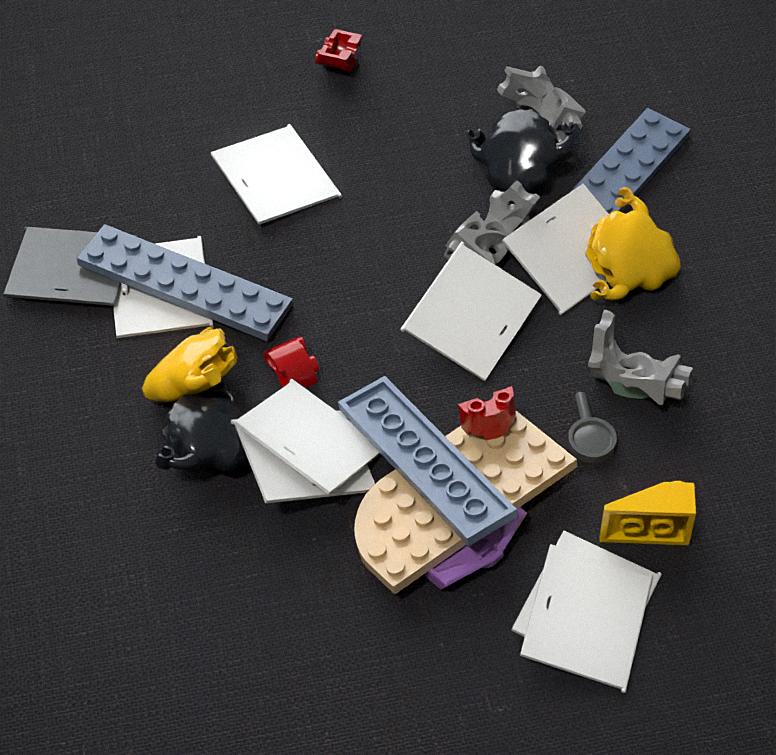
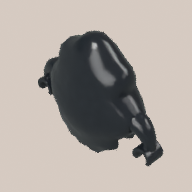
[467,109,581,193]
[156,382,250,471]

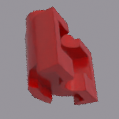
[315,29,362,72]
[263,336,319,388]
[458,386,517,440]

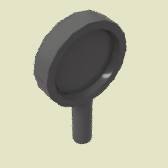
[568,392,617,463]

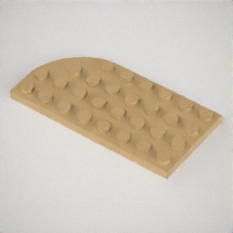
[354,411,577,594]

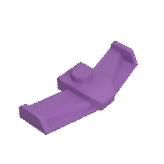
[424,507,527,589]

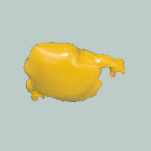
[585,187,681,300]
[142,327,237,402]

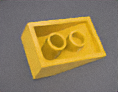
[600,481,696,545]

